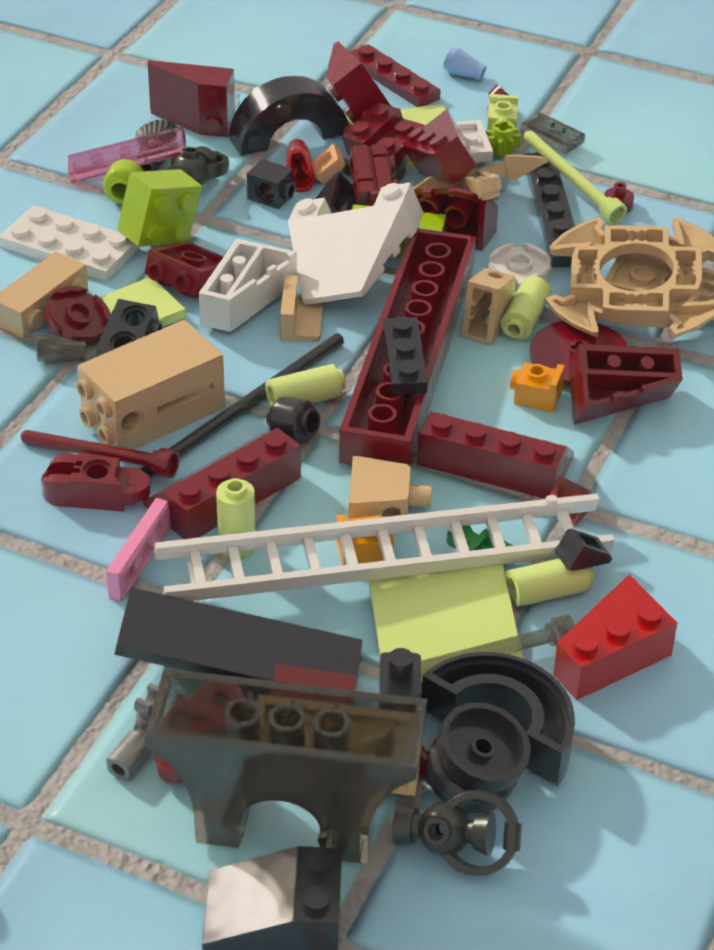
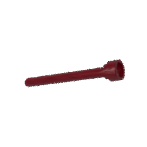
[20,430,180,479]

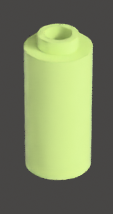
[501,276,552,340]
[265,364,346,408]
[216,478,256,559]
[505,559,595,608]

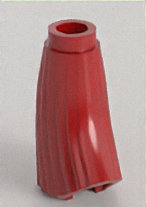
[286,139,316,192]

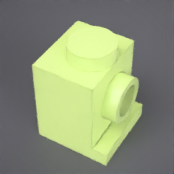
[487,94,518,130]

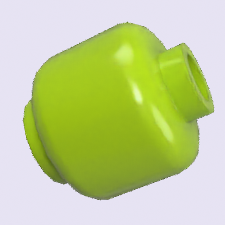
[103,159,144,205]

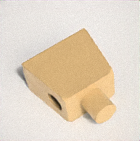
[461,268,516,345]
[348,456,431,519]

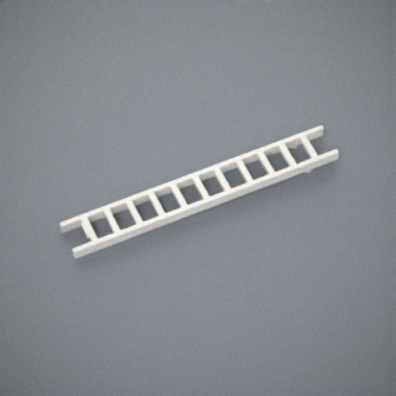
[155,494,615,601]

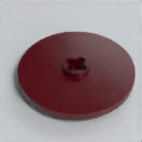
[529,321,628,386]

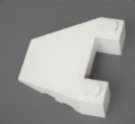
[288,182,423,305]

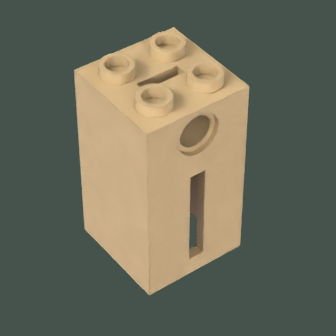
[76,319,225,450]

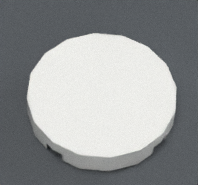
[488,243,551,289]

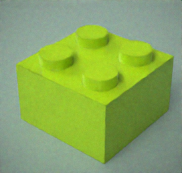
[117,169,202,247]

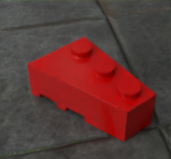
[553,574,678,700]

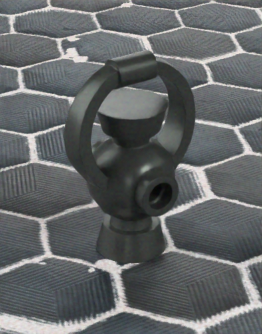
[166,146,229,185]
[392,789,522,876]

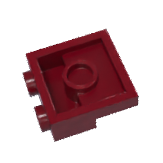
[342,102,425,165]
[144,241,224,298]

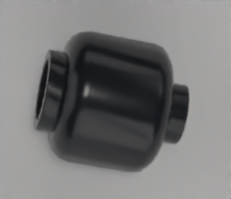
[266,396,321,444]

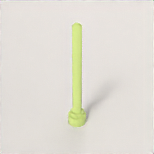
[524,131,627,225]

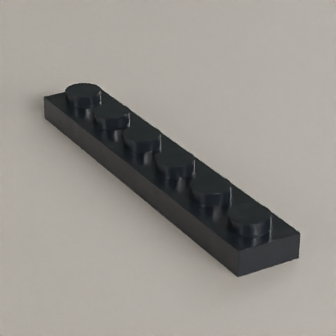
[524,152,575,268]

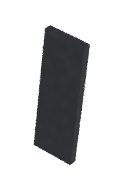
[114,587,363,701]

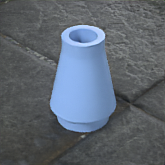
[443,48,487,81]

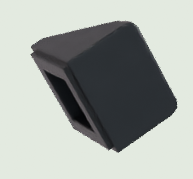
[555,528,613,571]

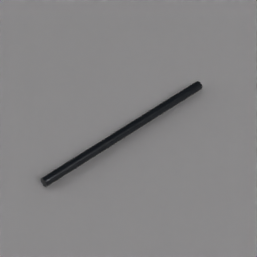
[139,333,344,478]

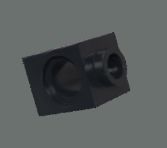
[246,159,296,209]

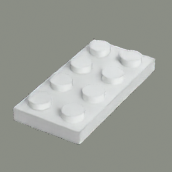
[0,205,140,282]

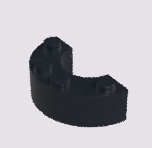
[229,76,349,156]
[421,652,575,786]

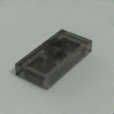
[521,112,585,154]

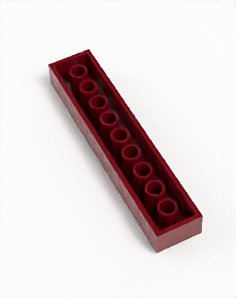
[339,228,476,469]

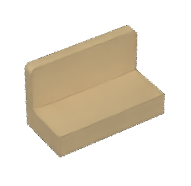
[280,275,324,342]

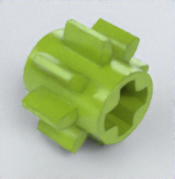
[485,120,521,157]

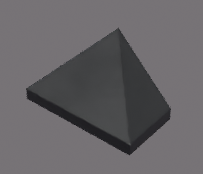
[315,171,356,213]

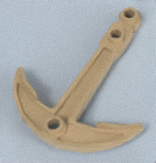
[413,155,548,201]

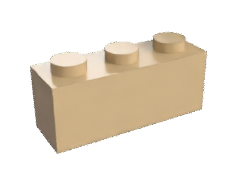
[0,251,88,339]

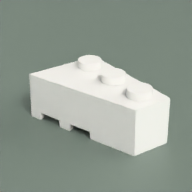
[199,239,297,332]

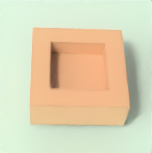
[313,143,345,184]

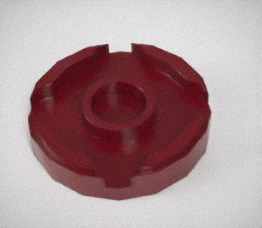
[44,286,111,346]

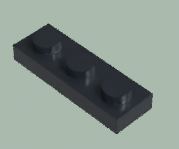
[383,317,428,395]

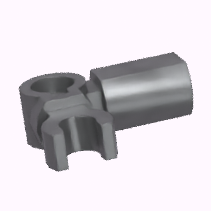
[106,683,169,781]

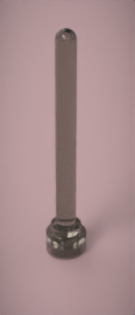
[421,614,575,677]

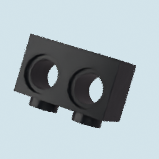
[95,299,163,357]

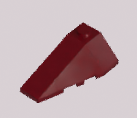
[369,188,498,251]

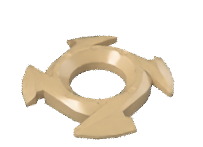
[545,216,714,338]

